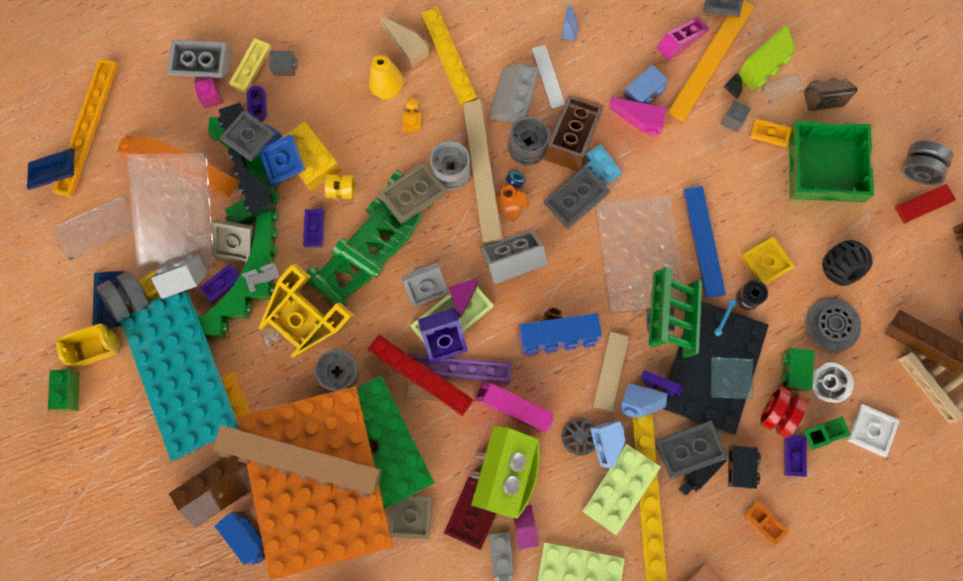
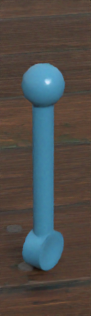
[714,299,737,336]

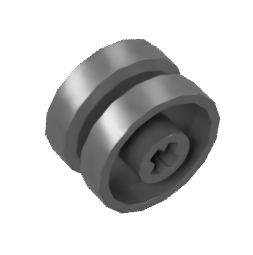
[901,141,953,185]

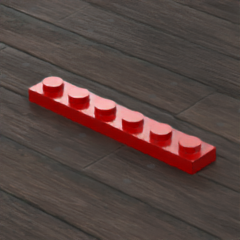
[367,334,474,417]

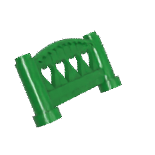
[332,170,435,278]
[306,198,400,306]

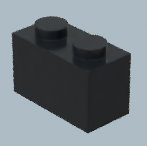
[728,445,761,489]

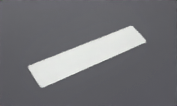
[532,45,565,109]

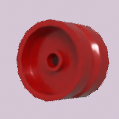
[759,386,808,438]

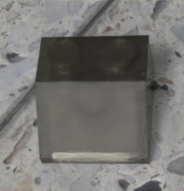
[804,78,858,111]

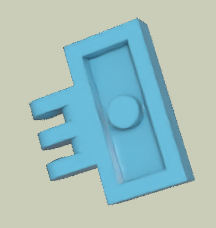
[580,145,622,185]

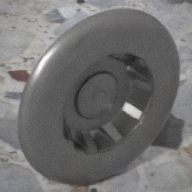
[807,298,861,351]

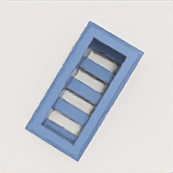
[562,5,579,41]

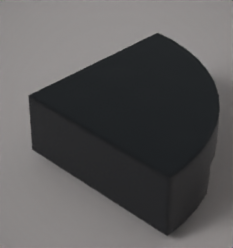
[723,73,743,99]

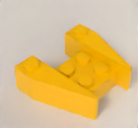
[259,264,354,358]

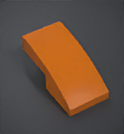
[744,501,789,547]

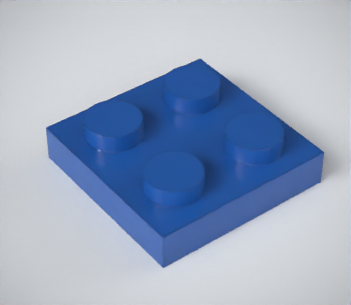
[260,134,306,185]

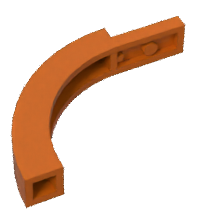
[117,135,238,198]

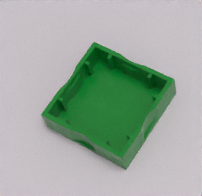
[789,121,874,203]

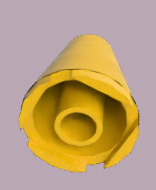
[368,55,404,100]

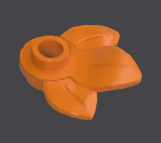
[497,184,529,221]

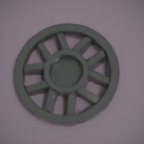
[561,418,595,456]

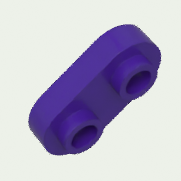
[247,86,268,122]

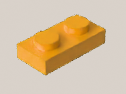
[750,118,792,147]

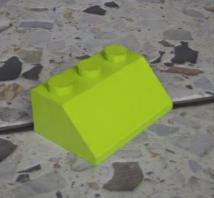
[738,25,796,91]

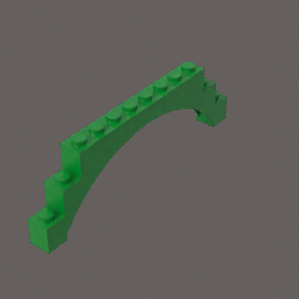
[198,117,280,338]

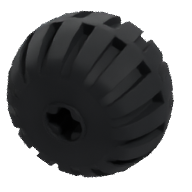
[822,240,873,286]

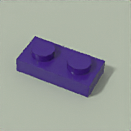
[303,209,325,248]
[200,264,240,303]
[641,370,684,397]
[784,435,807,477]

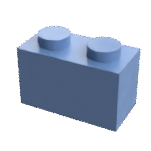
[624,65,668,105]

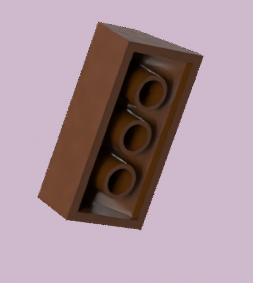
[168,455,252,528]

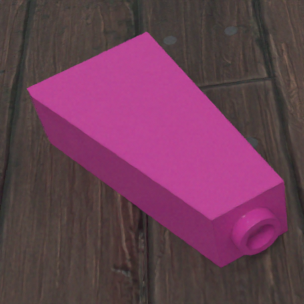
[474,383,554,432]

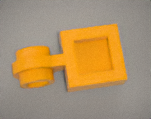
[402,97,422,132]

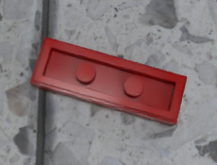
[895,184,956,224]

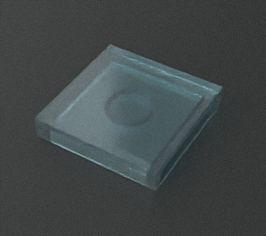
[711,357,753,399]

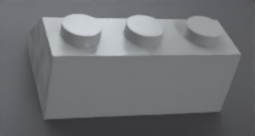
[167,40,232,78]
[489,64,538,124]
[480,229,548,284]

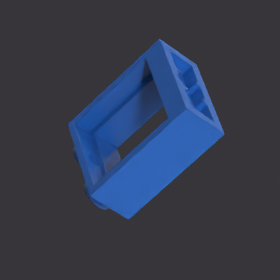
[214,512,266,565]

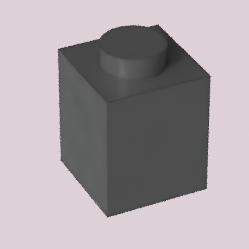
[269,51,298,76]
[721,100,751,132]

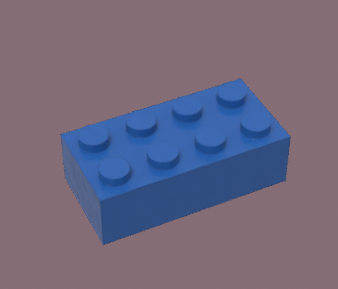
[518,313,602,356]

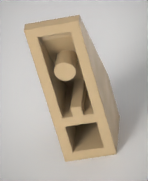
[380,17,430,67]

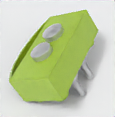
[470,426,540,519]

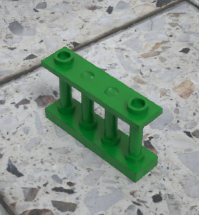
[648,267,702,358]

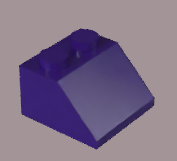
[417,308,468,363]

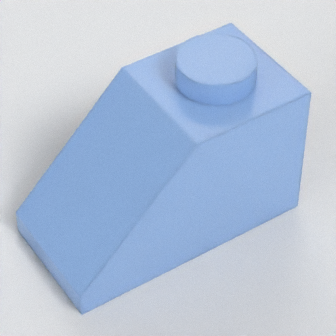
[590,421,625,468]

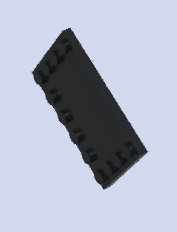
[662,301,769,435]

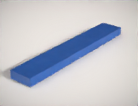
[683,186,726,298]

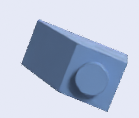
[622,383,668,418]

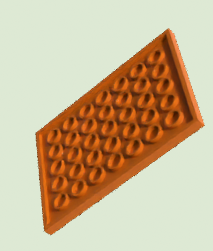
[237,386,393,580]

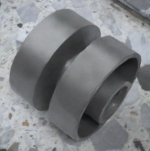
[97,271,149,323]

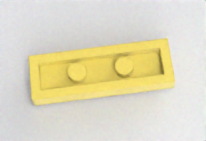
[229,38,272,93]

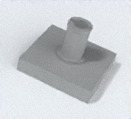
[401,263,449,308]

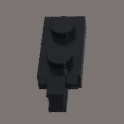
[679,459,727,496]

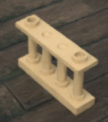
[898,330,963,423]

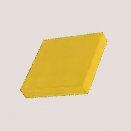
[741,236,795,285]

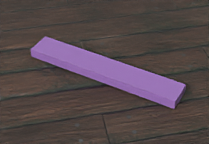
[394,354,512,383]

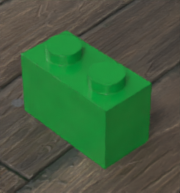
[780,348,814,392]
[48,369,79,412]

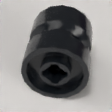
[736,280,768,310]

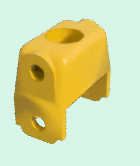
[56,324,120,366]

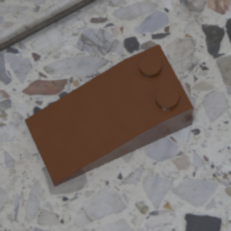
[544,95,603,172]

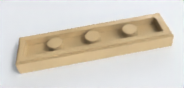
[592,332,629,413]

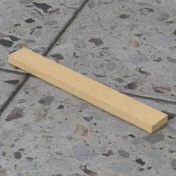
[463,99,503,244]

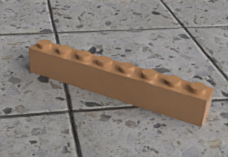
[212,425,382,498]

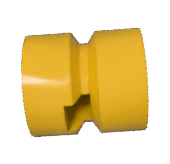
[325,174,355,199]

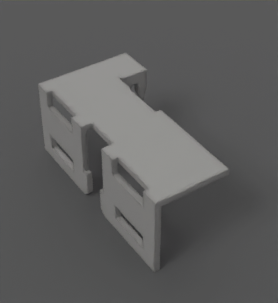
[242,263,280,292]

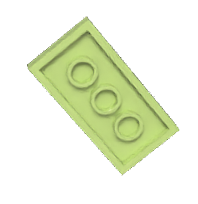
[410,278,494,344]
[582,444,661,536]
[537,542,625,581]

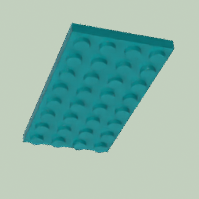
[120,290,240,462]

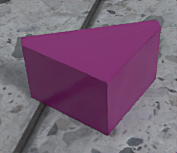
[448,278,478,318]
[513,505,539,550]

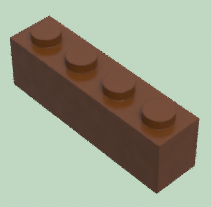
[885,310,963,376]

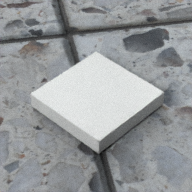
[846,404,900,457]

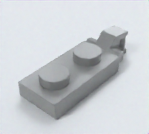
[489,532,514,581]

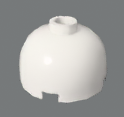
[813,363,854,403]

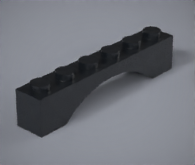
[218,102,276,217]

